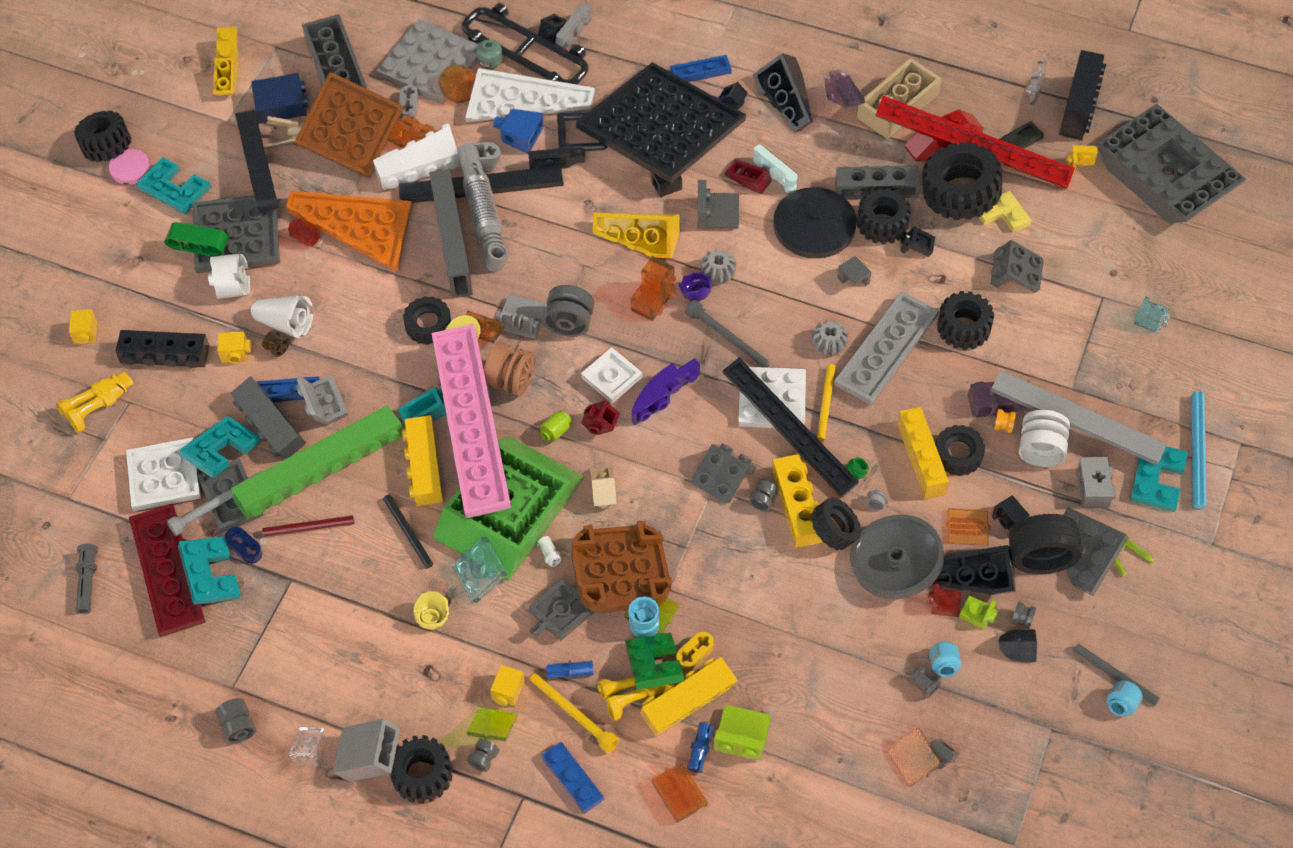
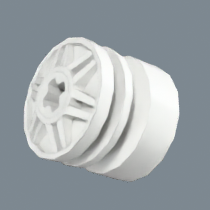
[1019,410,1070,467]

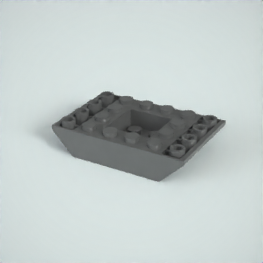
[1098,104,1246,222]

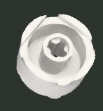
[208,254,250,299]

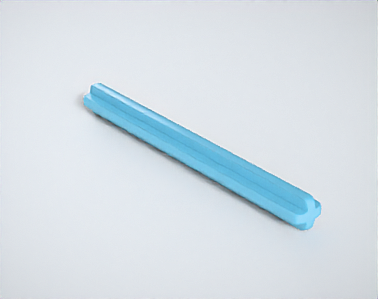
[1191,391,1206,509]

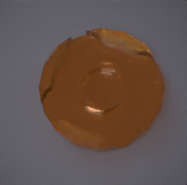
[438,65,476,103]

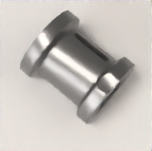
[909,667,941,699]

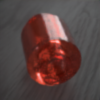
[288,218,320,247]

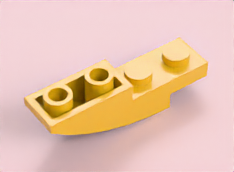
[214,27,239,95]

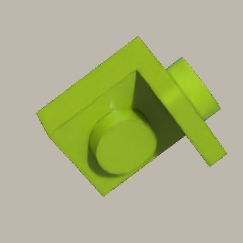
[959,596,998,630]

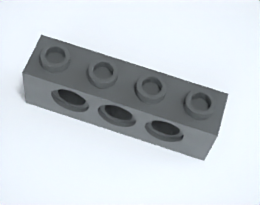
[835,165,921,199]

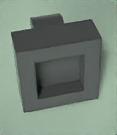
[928,739,960,769]

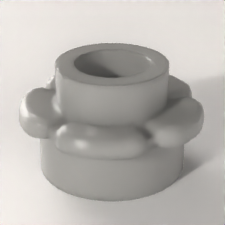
[866,490,888,510]

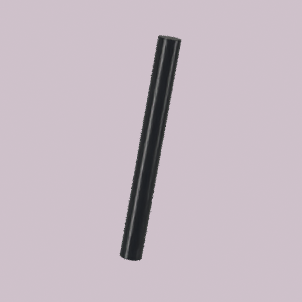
[383,494,433,569]

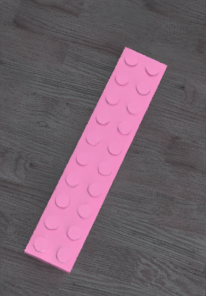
[432,324,511,518]

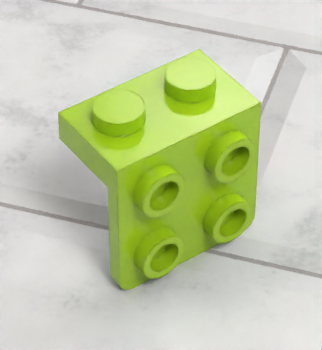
[714,705,771,761]

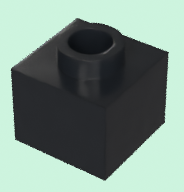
[718,82,748,109]

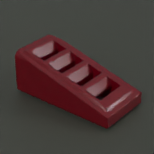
[724,160,771,194]

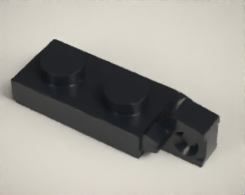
[528,148,585,169]

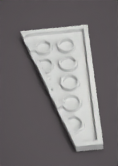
[465,68,595,123]

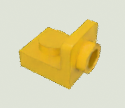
[1066,145,1098,173]

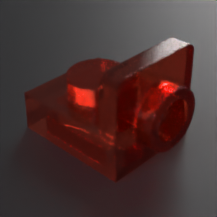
[927,584,961,617]

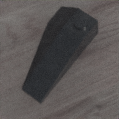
[931,545,1016,595]

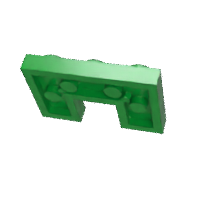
[625,632,684,690]

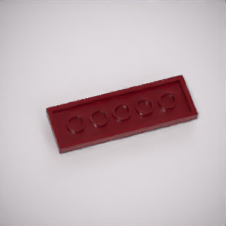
[129,503,206,637]

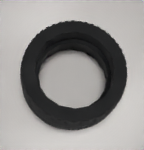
[1009,514,1082,574]

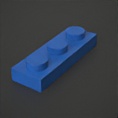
[541,742,604,814]

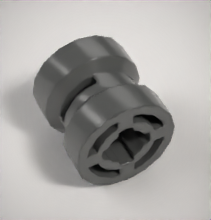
[749,480,779,512]
[466,738,500,772]

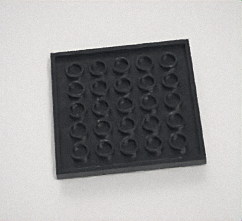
[576,62,746,183]

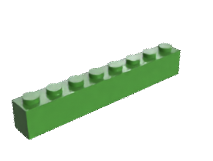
[231,405,402,520]

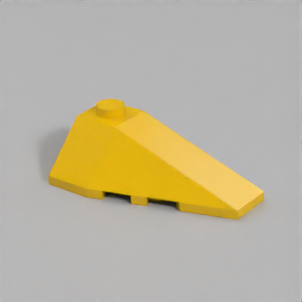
[593,212,680,258]

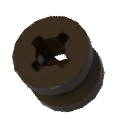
[262,330,290,357]

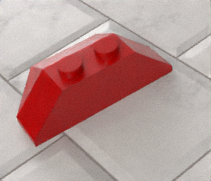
[905,109,984,162]

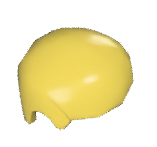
[413,591,449,630]

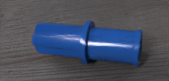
[546,660,594,679]

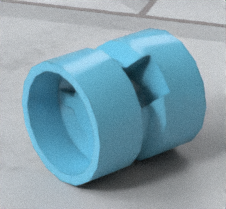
[628,597,660,638]

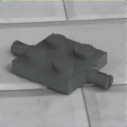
[529,579,595,641]

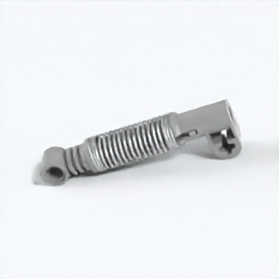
[457,142,508,272]

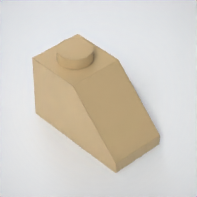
[590,466,617,508]

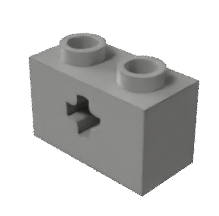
[1076,457,1116,508]

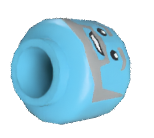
[929,641,961,678]
[1106,680,1143,717]

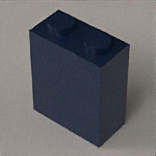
[251,73,309,124]

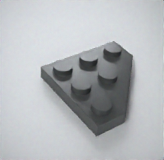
[1063,507,1129,596]

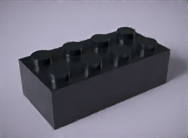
[1059,50,1107,140]

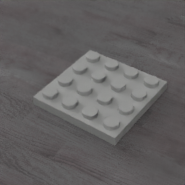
[376,19,478,104]

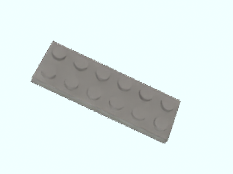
[834,291,939,406]

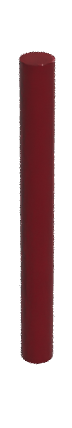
[262,515,355,537]

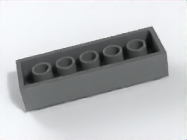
[302,14,368,89]

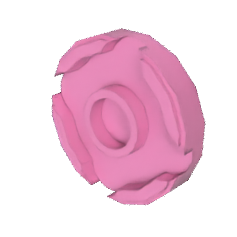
[109,149,150,185]

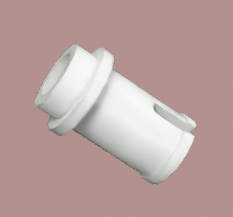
[537,536,562,566]

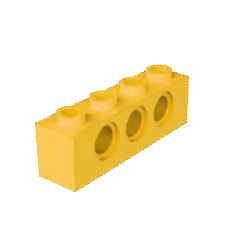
[772,454,822,548]

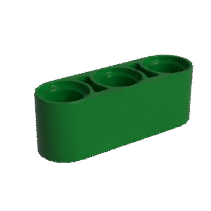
[164,222,229,257]

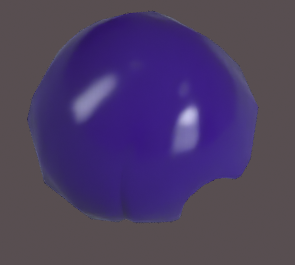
[679,272,712,302]

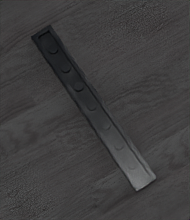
[399,165,564,203]
[723,357,859,498]

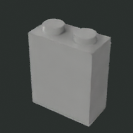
[333,719,400,782]

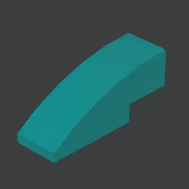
[398,387,447,424]

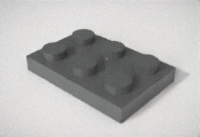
[197,459,264,533]

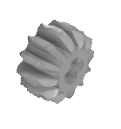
[701,248,736,284]
[812,319,848,356]

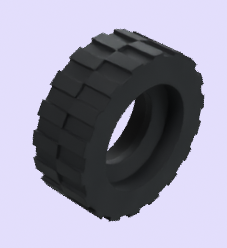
[403,296,451,345]
[935,425,985,476]
[811,497,861,551]

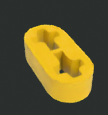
[676,632,714,671]

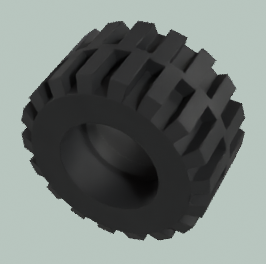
[74,110,131,162]
[857,188,911,244]
[937,291,994,350]
[390,735,453,804]

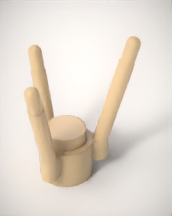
[263,116,304,148]

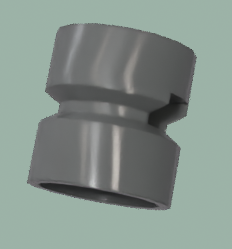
[215,698,256,744]

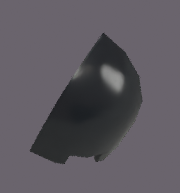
[998,629,1037,662]

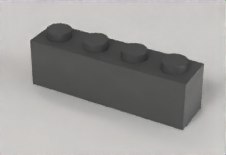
[230,376,306,459]

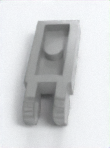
[556,4,591,49]

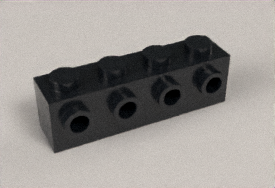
[115,330,210,368]

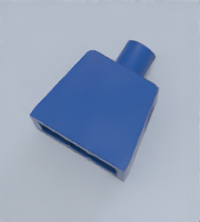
[493,109,544,154]

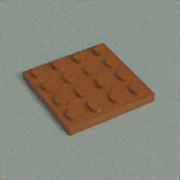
[295,72,404,178]

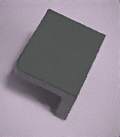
[837,256,871,286]

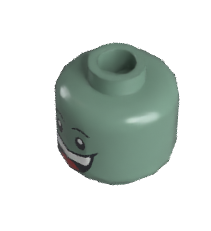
[476,39,503,69]

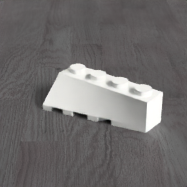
[373,123,460,191]

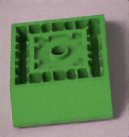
[433,436,584,581]

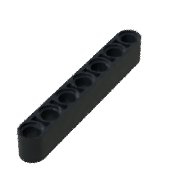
[235,109,279,213]

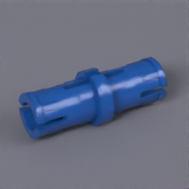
[687,722,714,774]

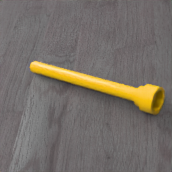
[530,673,620,754]

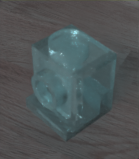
[1134,296,1171,334]

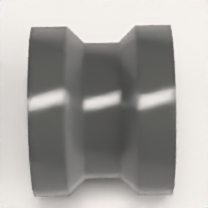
[1011,601,1036,629]

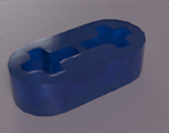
[225,527,263,564]

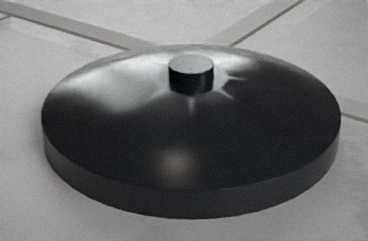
[773,187,857,258]

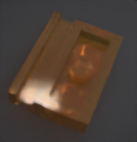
[652,763,708,823]

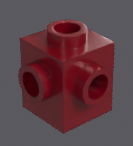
[581,401,620,435]

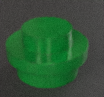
[847,457,869,479]

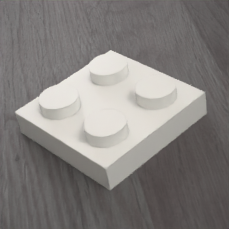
[581,348,643,403]

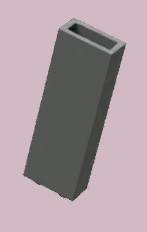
[429,169,473,299]

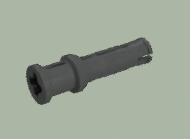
[75,544,98,614]

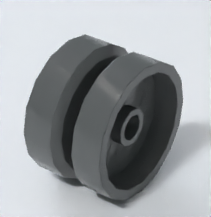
[543,285,595,337]

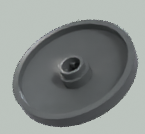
[850,515,944,599]

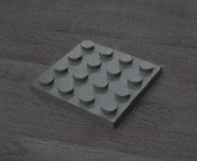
[193,193,280,273]

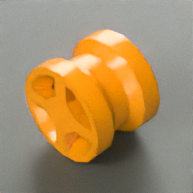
[994,409,1016,434]

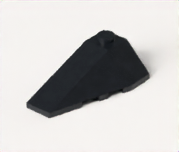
[753,53,813,132]

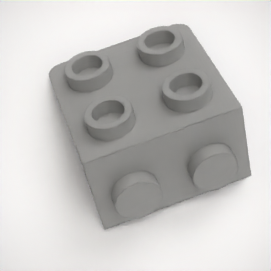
[296,375,349,426]

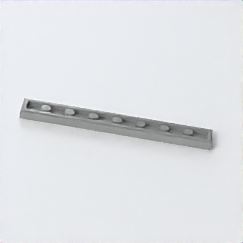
[991,370,1167,465]

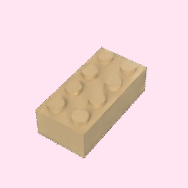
[857,58,942,139]

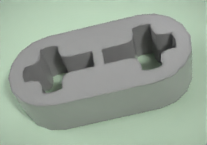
[399,85,419,120]

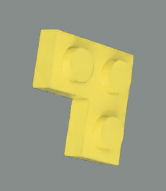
[979,191,1032,232]

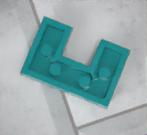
[136,157,211,215]
[180,416,260,478]
[1130,446,1188,512]
[178,536,241,605]

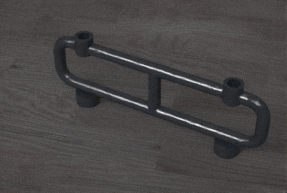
[462,3,589,85]

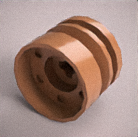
[484,342,536,397]

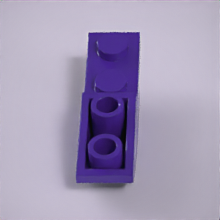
[631,358,700,425]

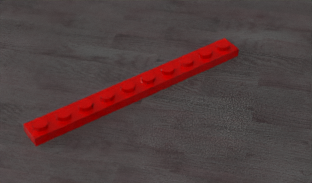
[875,95,1075,189]

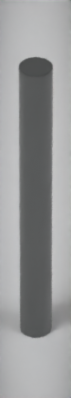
[1073,643,1160,706]

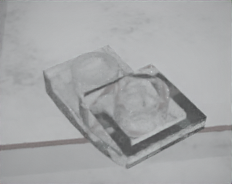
[1026,61,1046,105]

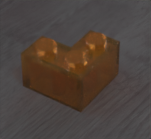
[630,256,676,321]

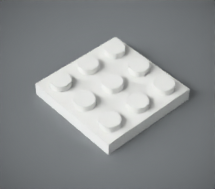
[738,367,806,428]
[126,437,201,511]

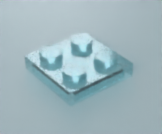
[452,537,507,603]

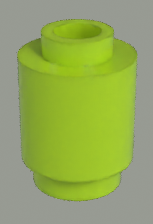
[539,410,572,442]

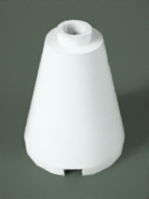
[251,295,313,338]

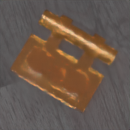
[388,115,438,149]

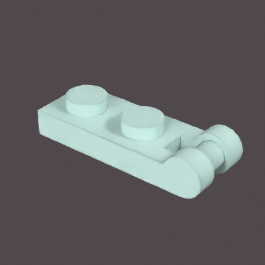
[753,144,798,194]

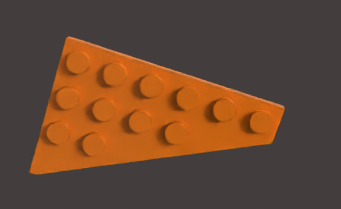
[286,191,412,271]

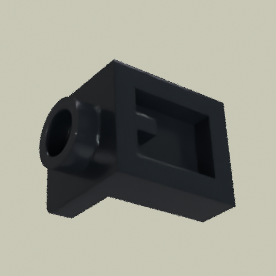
[538,14,567,43]
[900,226,936,257]

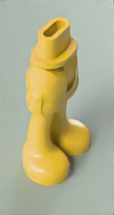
[55,372,134,434]
[597,676,675,722]

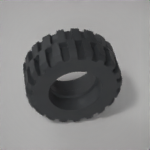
[922,142,1003,221]

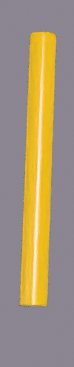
[816,364,836,442]

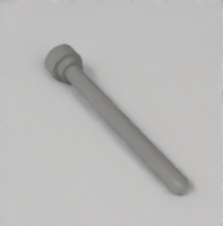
[166,471,263,536]

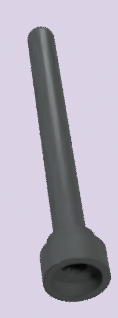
[685,300,770,368]

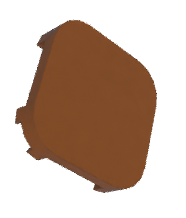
[571,520,672,613]

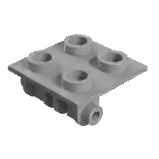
[495,294,547,339]

